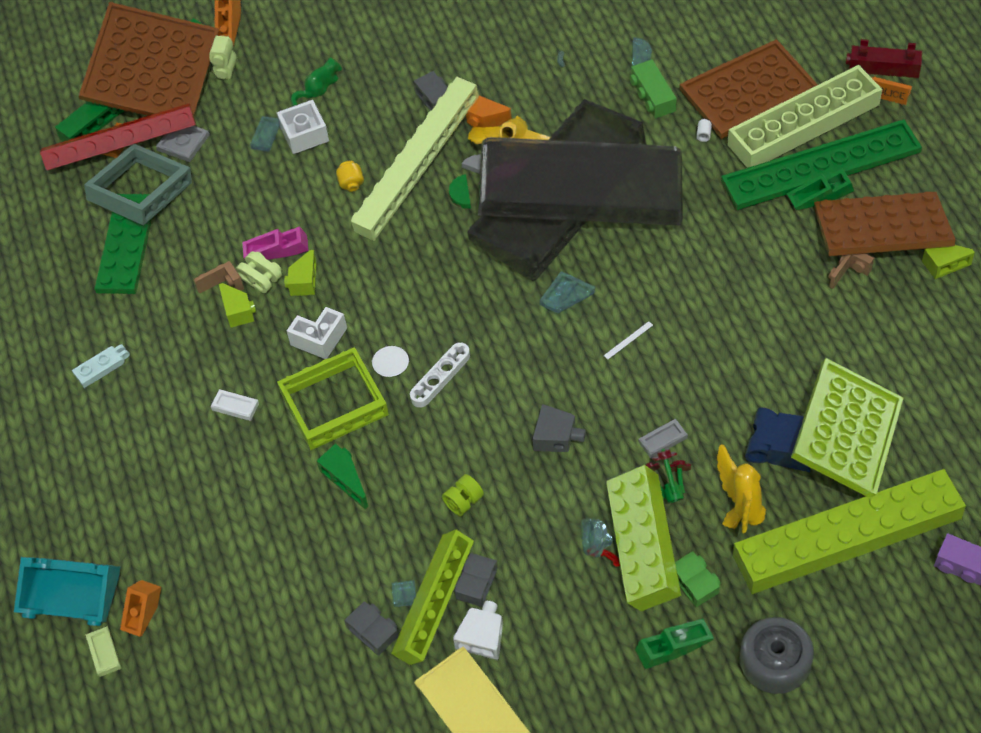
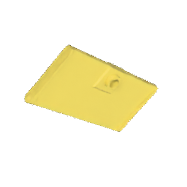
[414,646,530,733]

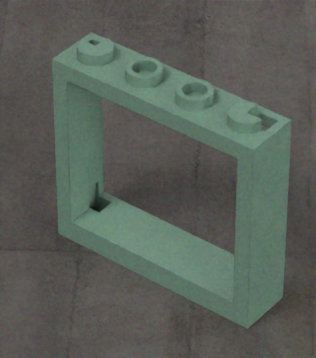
[84,144,192,225]

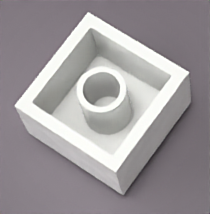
[277,100,329,154]

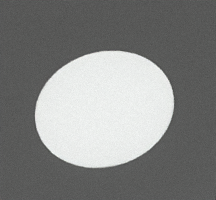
[372,346,409,377]

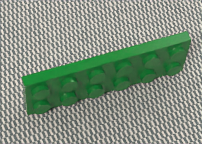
[95,194,152,294]

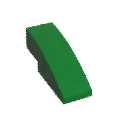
[787,168,854,210]
[635,619,714,669]

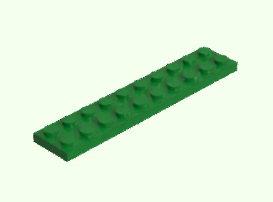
[721,119,922,210]

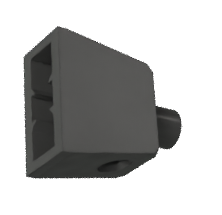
[533,404,586,452]

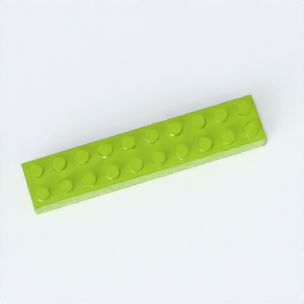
[733,469,966,594]

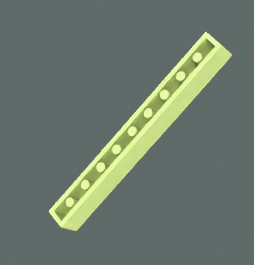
[351,77,479,241]

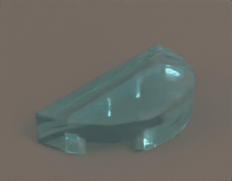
[632,37,652,66]

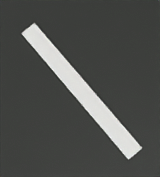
[604,322,653,359]

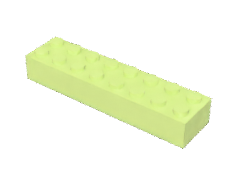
[728,65,882,168]

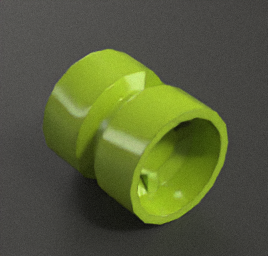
[442,474,484,516]

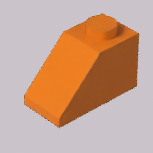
[466,96,512,128]
[120,580,161,637]

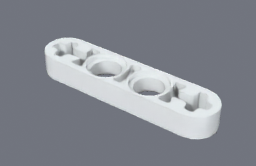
[410,343,470,408]

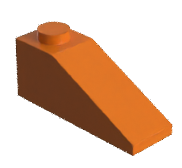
[215,0,241,46]

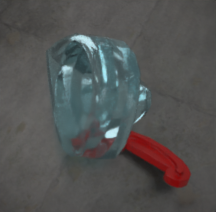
[582,519,621,566]

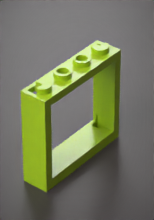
[277,347,389,450]

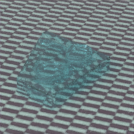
[540,271,596,313]

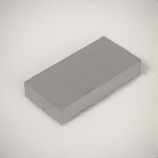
[639,419,688,458]

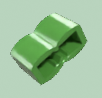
[675,551,721,607]

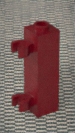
[846,39,922,78]

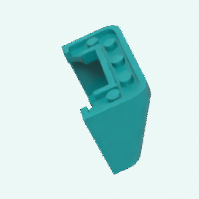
[14,557,121,626]

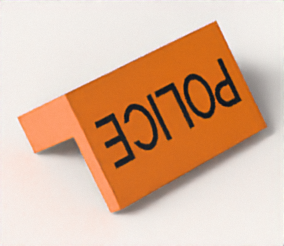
[871,77,912,105]

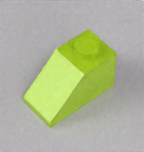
[922,245,975,279]
[284,250,317,296]
[219,283,256,328]

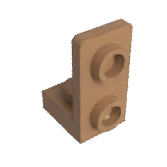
[829,253,874,289]
[194,261,244,293]

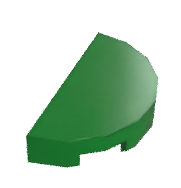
[449,174,471,209]

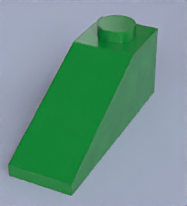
[316,443,368,509]

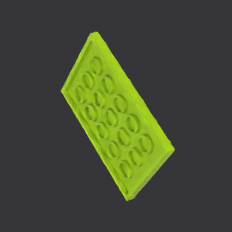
[791,358,903,497]

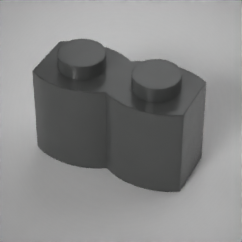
[453,553,498,607]
[344,602,398,656]

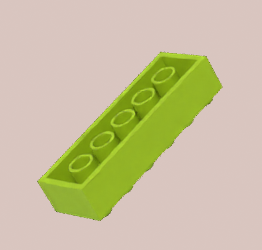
[606,465,681,611]

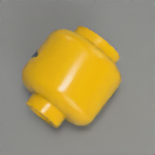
[336,161,364,192]

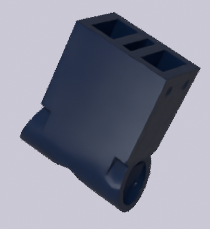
[745,407,811,472]

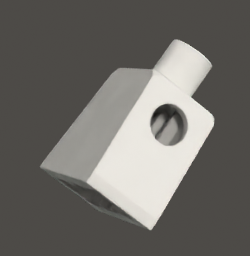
[453,601,503,660]

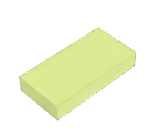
[86,626,122,677]

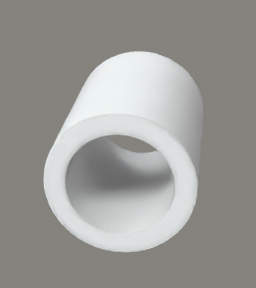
[697,119,712,142]

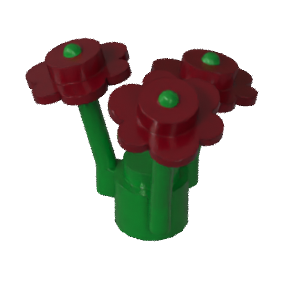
[645,449,691,503]

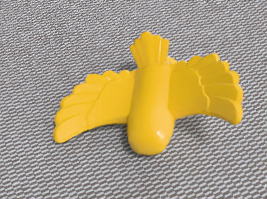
[468,116,563,161]
[717,444,766,534]

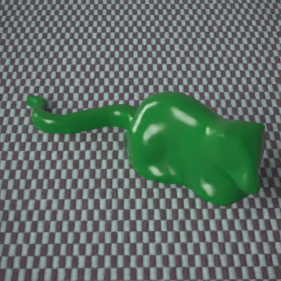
[291,57,342,106]

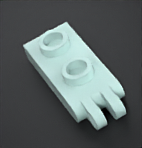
[72,345,130,388]

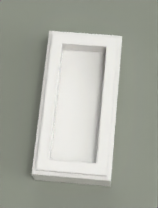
[211,389,259,421]

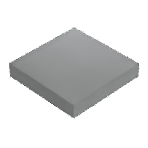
[156,126,209,162]

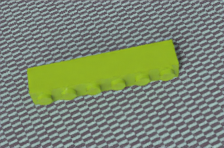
[391,529,474,665]

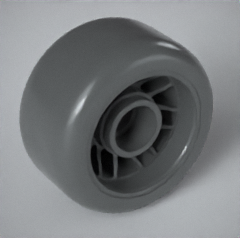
[740,617,814,694]

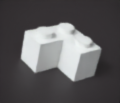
[287,307,347,359]

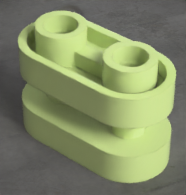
[235,251,282,293]

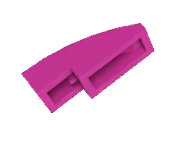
[242,226,309,260]

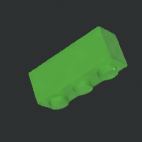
[629,59,677,119]

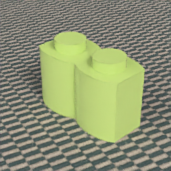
[209,36,237,79]

